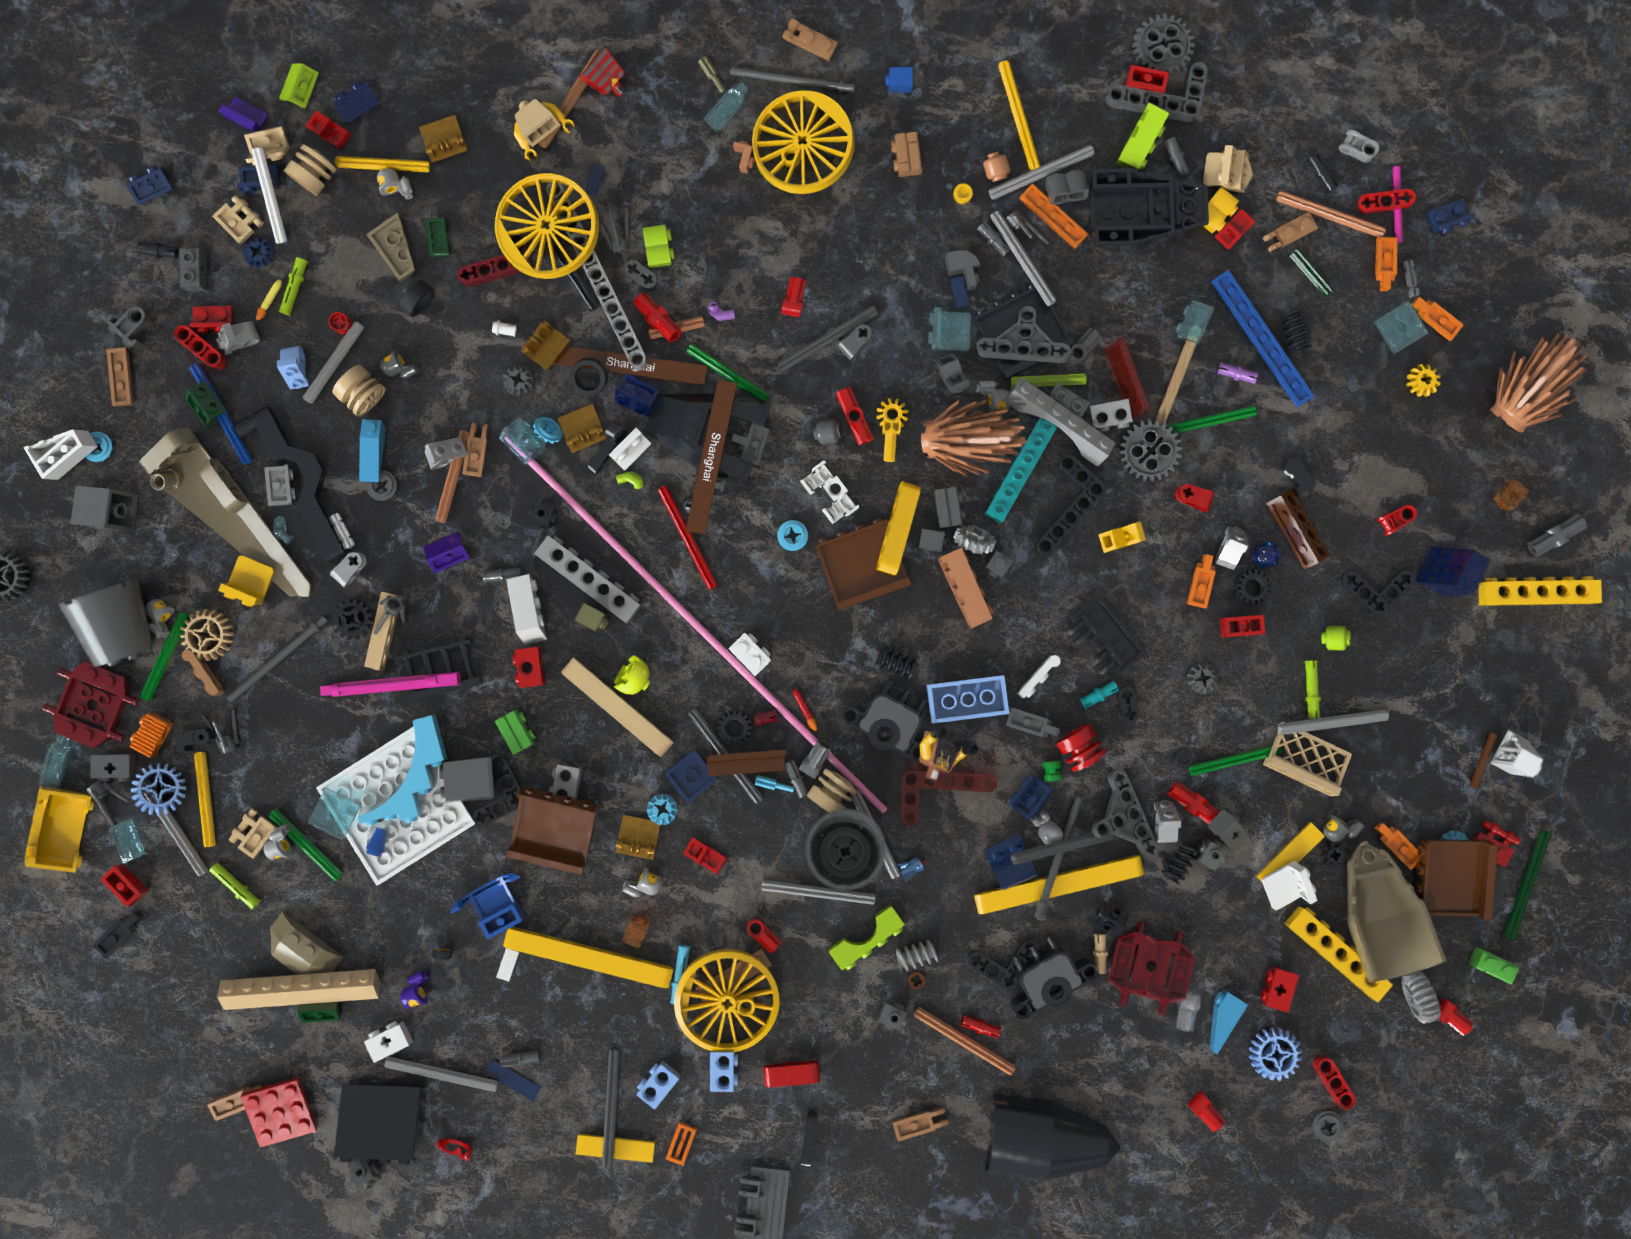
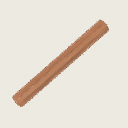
[435,430,470,523]

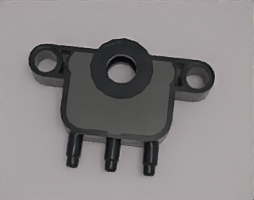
[842,679,928,762]
[1010,935,1099,1020]

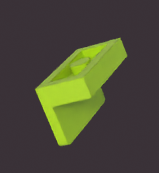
[279,63,319,108]

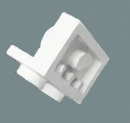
[609,428,651,470]
[728,633,772,676]

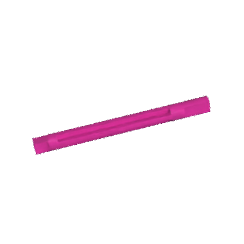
[320,672,461,697]

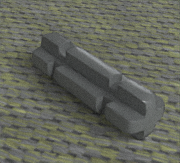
[1403,260,1421,298]

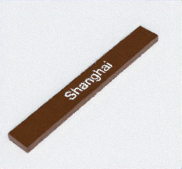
[554,346,708,386]
[686,380,737,535]

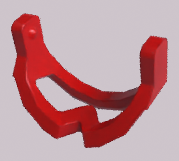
[435,1138,473,1161]

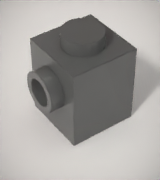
[984,551,1013,579]

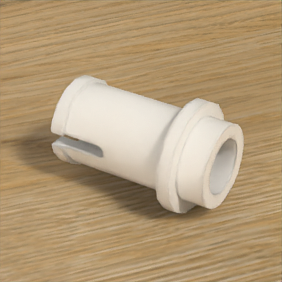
[492,320,517,337]

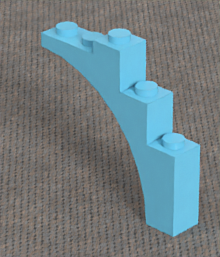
[358,715,447,826]

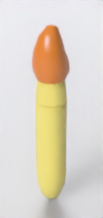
[256,279,282,320]

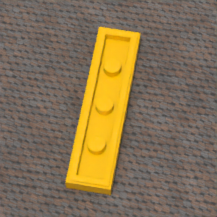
[1256,822,1325,882]
[576,1133,655,1163]

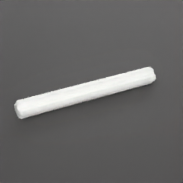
[252,147,287,243]

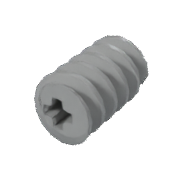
[896,939,939,973]

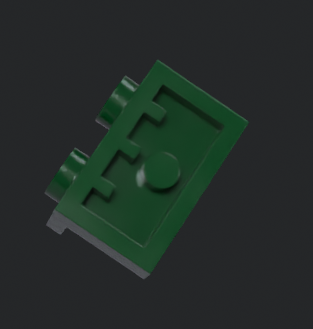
[185,381,226,429]

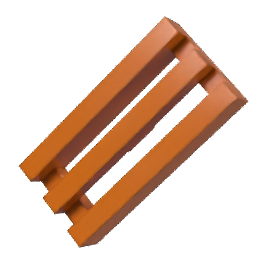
[666,1121,697,1166]

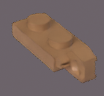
[207,1085,262,1121]

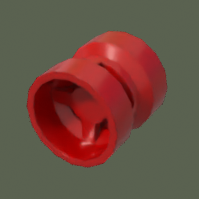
[329,312,352,335]

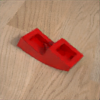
[305,111,351,150]
[1215,209,1255,250]
[683,837,728,874]

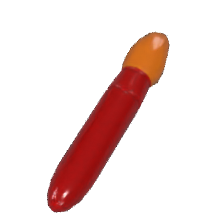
[793,688,817,731]

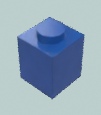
[885,67,913,93]

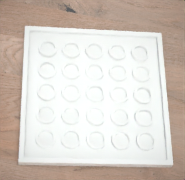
[316,726,475,886]

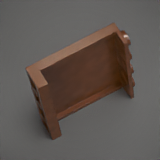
[815,518,911,611]
[506,787,598,875]
[1415,839,1498,921]

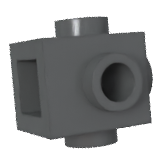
[1195,838,1228,871]
[878,1000,909,1031]
[348,1159,381,1190]

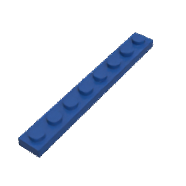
[1211,270,1314,408]

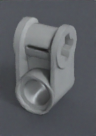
[1338,130,1379,162]
[330,552,367,588]

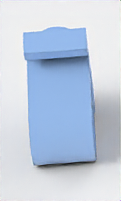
[277,346,309,389]

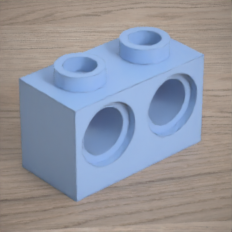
[710,1051,738,1092]
[637,1060,680,1110]

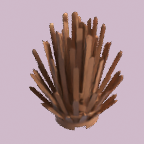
[1490,333,1588,432]
[921,400,1027,476]

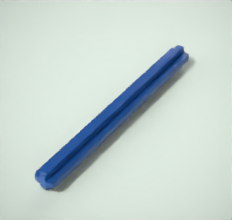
[190,363,253,465]

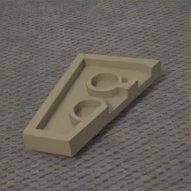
[366,213,416,282]

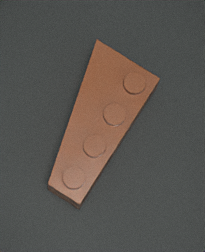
[938,547,993,629]

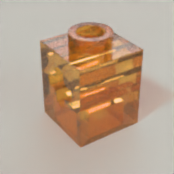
[1493,479,1529,511]
[622,916,650,949]

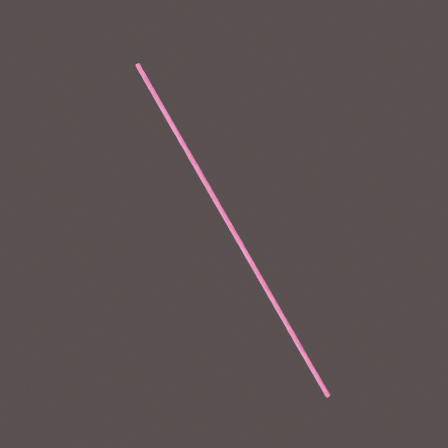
[502,433,888,814]

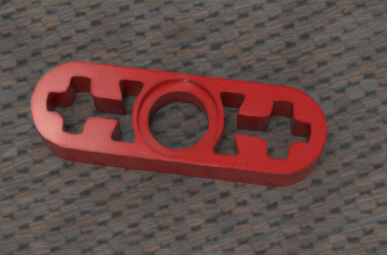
[1357,189,1416,213]

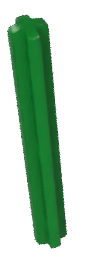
[687,344,769,403]
[1165,405,1257,434]
[140,612,190,701]
[1188,745,1283,776]
[268,809,343,881]

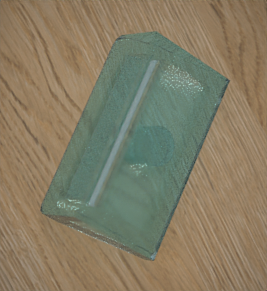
[109,820,145,864]

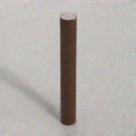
[1470,733,1497,789]

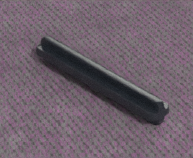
[553,245,599,312]

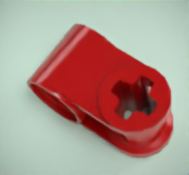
[1175,484,1215,512]
[1376,505,1417,536]

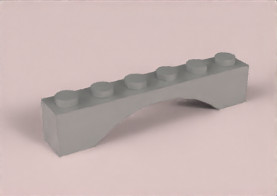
[1004,377,1115,466]

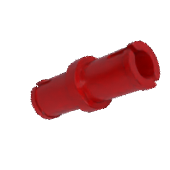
[960,1014,1001,1039]

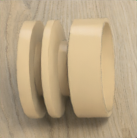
[284,144,337,196]
[333,365,385,417]
[807,768,858,813]

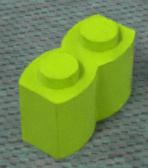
[642,225,675,268]

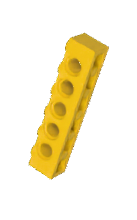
[1478,576,1602,606]
[1284,906,1393,1002]

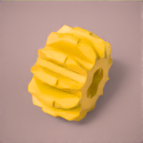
[1406,364,1441,397]

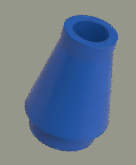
[366,828,387,857]

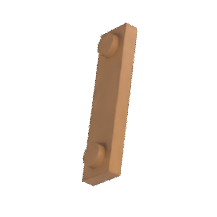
[695,948,772,1002]

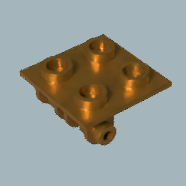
[419,115,467,163]
[521,320,571,371]
[557,404,607,453]
[615,815,660,860]

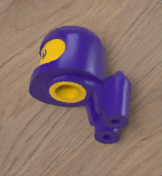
[400,971,430,1009]

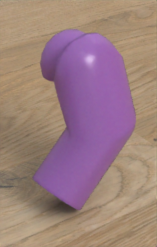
[708,302,735,321]

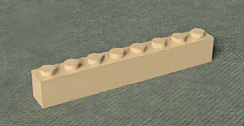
[217,969,381,1010]

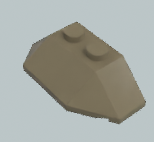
[270,912,344,975]

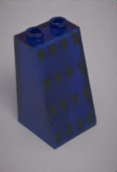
[1415,547,1491,598]

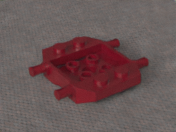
[42,661,140,749]
[1108,921,1195,1016]

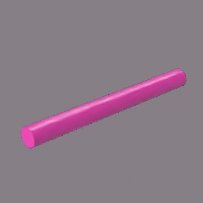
[1392,166,1403,243]

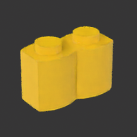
[1203,187,1239,233]

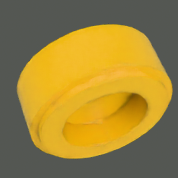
[953,183,973,204]

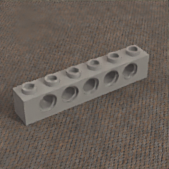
[534,535,642,624]

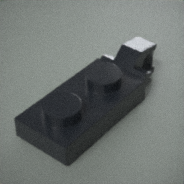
[93,911,143,959]

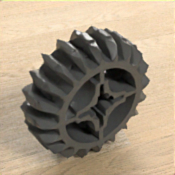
[0,551,31,602]

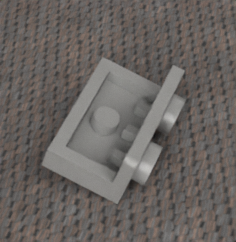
[264,464,295,506]

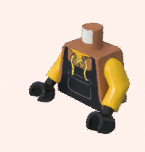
[919,724,979,780]

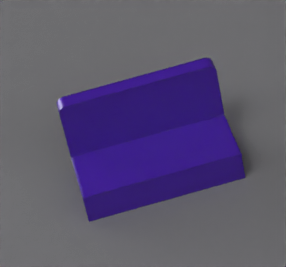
[219,97,268,132]
[424,532,470,573]

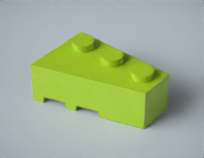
[1116,103,1169,171]

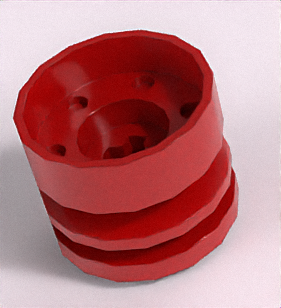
[1055,723,1107,772]

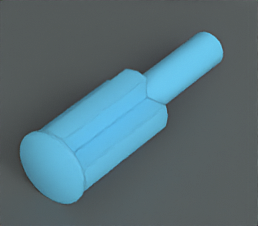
[755,775,794,792]

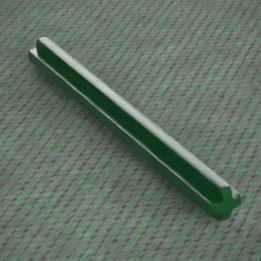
[1504,830,1551,940]

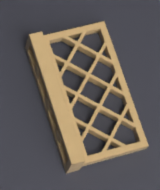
[1263,722,1352,797]

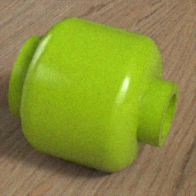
[1322,625,1351,650]

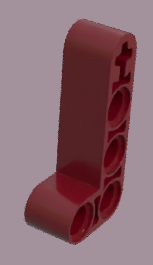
[457,234,533,287]

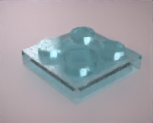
[1374,301,1428,354]
[308,788,361,840]

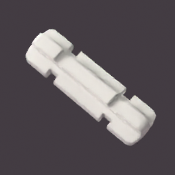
[329,513,355,550]

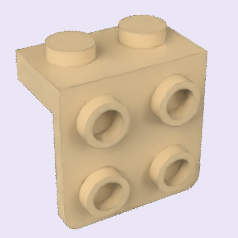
[244,125,290,165]

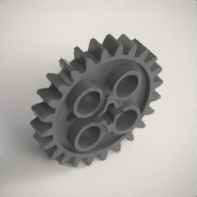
[1132,13,1195,77]
[1119,419,1183,482]

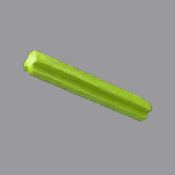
[1011,373,1087,387]

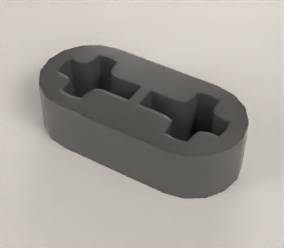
[624,260,657,290]

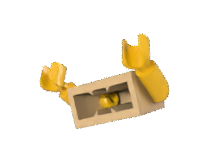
[514,99,575,161]

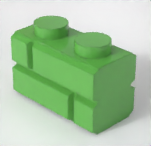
[495,710,536,755]
[1468,947,1519,984]

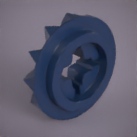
[242,237,274,268]

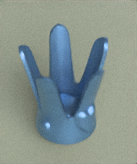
[897,856,926,882]

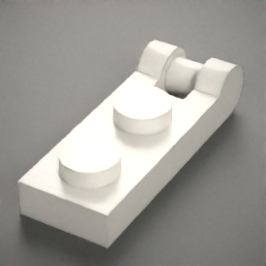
[1017,655,1061,698]

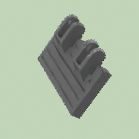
[734,1165,790,1239]

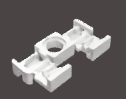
[800,461,859,524]

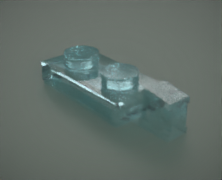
[703,82,748,132]
[38,735,70,789]

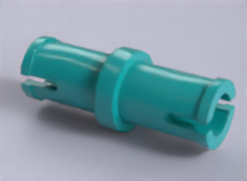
[1080,680,1119,709]

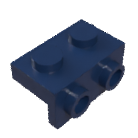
[237,164,281,194]
[1009,774,1054,821]

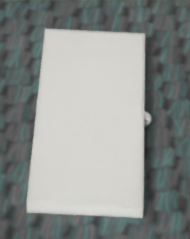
[496,948,519,982]

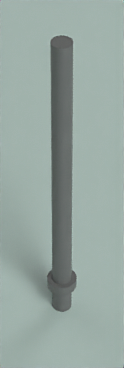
[730,67,855,93]
[226,615,328,703]
[1034,797,1083,919]

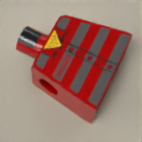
[578,48,627,97]

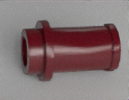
[753,709,778,727]

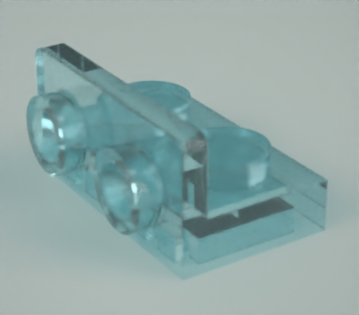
[1175,300,1214,344]

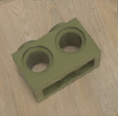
[575,603,609,632]

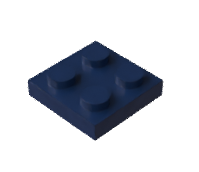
[664,749,718,803]

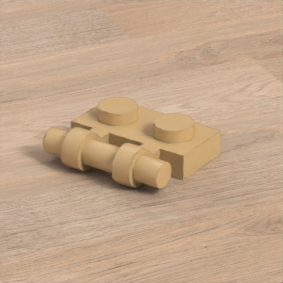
[212,195,264,245]
[228,808,277,859]

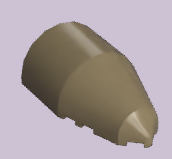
[1347,841,1446,983]

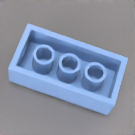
[926,675,1009,724]

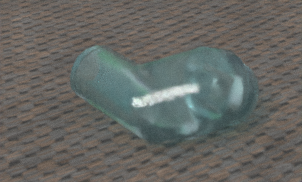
[273,516,293,545]

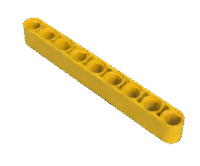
[974,855,1145,914]
[503,927,674,988]

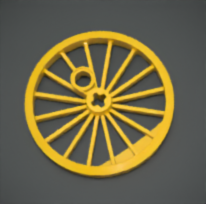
[752,91,855,194]
[495,173,599,279]
[674,949,779,1052]

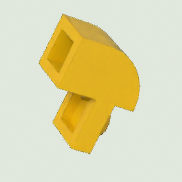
[1099,521,1146,553]

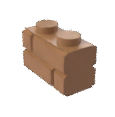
[891,132,922,177]

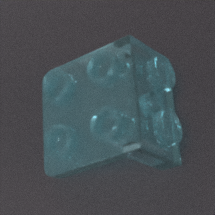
[928,307,971,351]

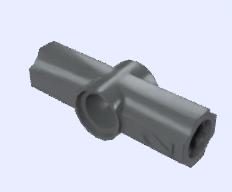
[1527,514,1587,557]

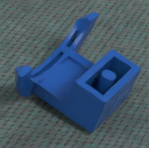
[451,873,525,939]

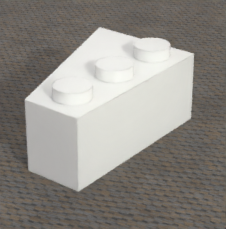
[23,429,98,480]
[506,574,547,645]
[1490,729,1543,777]

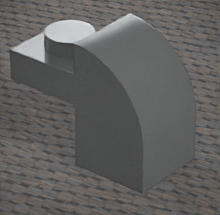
[945,250,980,291]
[935,353,970,393]

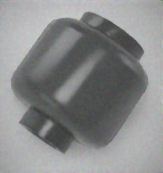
[813,419,843,445]

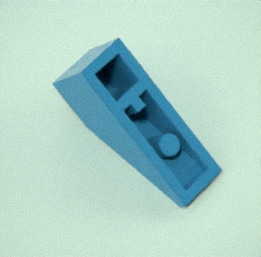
[359,419,386,482]
[1210,989,1248,1054]

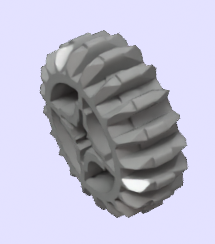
[1401,971,1441,1024]

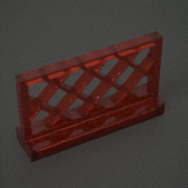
[1104,337,1150,419]

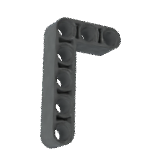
[1105,62,1208,122]

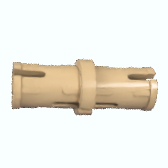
[1093,933,1108,974]

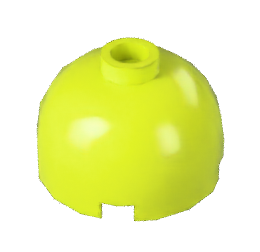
[614,655,650,695]

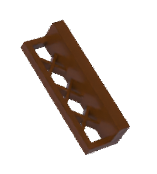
[1266,489,1330,570]
[707,750,787,777]

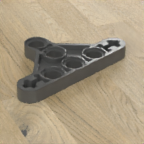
[976,306,1071,363]
[1092,769,1159,858]

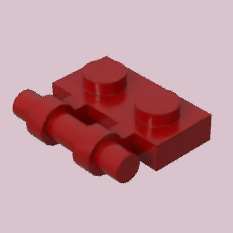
[1473,820,1521,867]

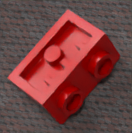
[190,306,234,334]

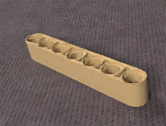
[561,657,674,757]

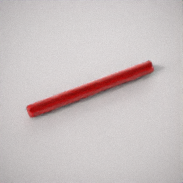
[658,485,717,590]

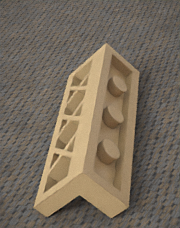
[364,592,402,671]

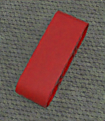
[174,325,227,370]
[1313,1054,1356,1110]
[763,1060,820,1087]

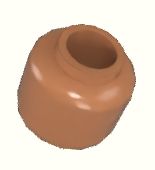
[983,152,1010,182]

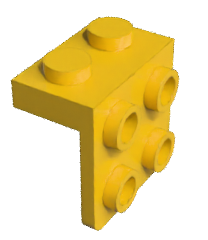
[218,555,275,607]

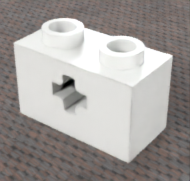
[364,1021,413,1063]

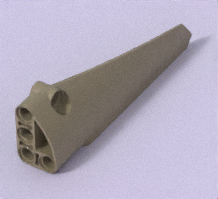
[139,428,312,597]

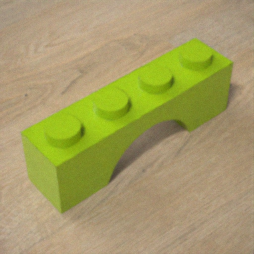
[828,904,905,970]

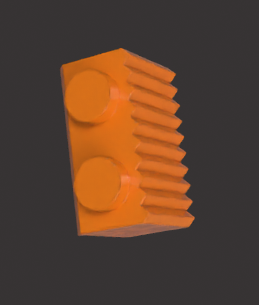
[129,712,174,758]

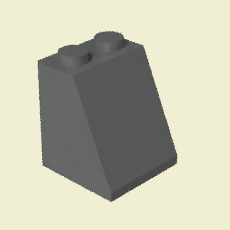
[70,486,139,532]
[439,757,494,803]

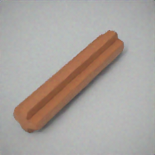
[649,316,705,339]

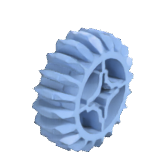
[131,763,186,816]
[1249,1027,1302,1081]

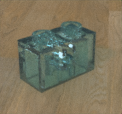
[499,417,546,465]

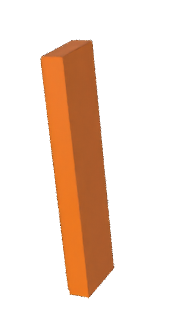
[1019,183,1088,249]

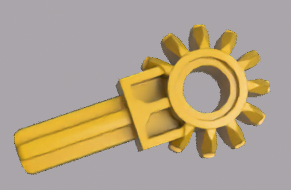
[876,398,908,462]

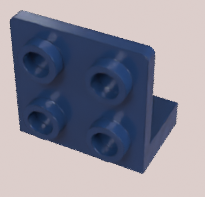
[984,834,1037,890]

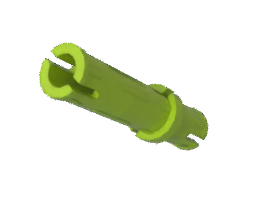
[278,257,308,316]
[1305,660,1321,719]
[209,862,261,910]

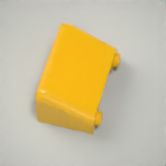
[25,786,94,872]

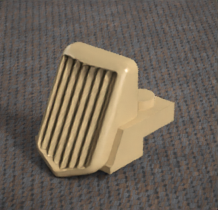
[1203,145,1254,193]

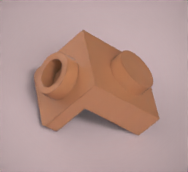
[733,141,755,174]

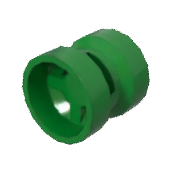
[1042,760,1063,782]

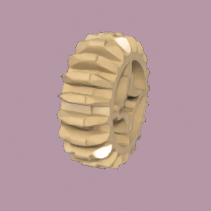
[180,609,235,661]

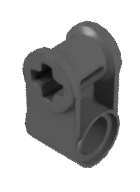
[837,324,872,361]

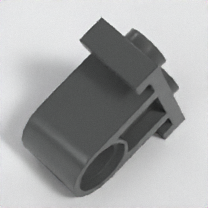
[104,306,152,350]

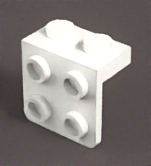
[1262,861,1317,910]

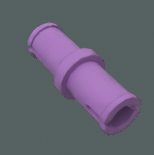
[1217,362,1258,384]

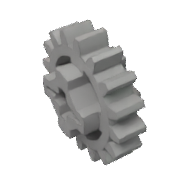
[953,525,996,554]

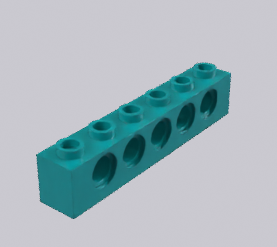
[984,417,1057,524]

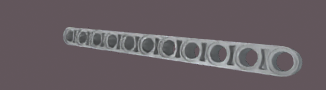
[546,182,648,371]

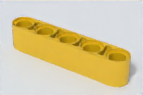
[876,481,921,575]

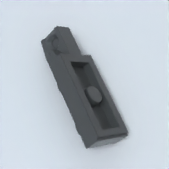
[1005,707,1060,738]

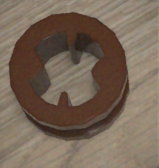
[908,971,925,990]

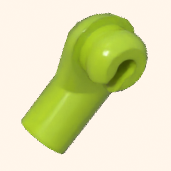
[616,471,644,489]

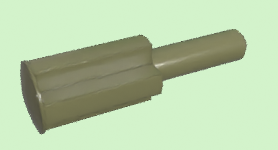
[698,56,725,93]

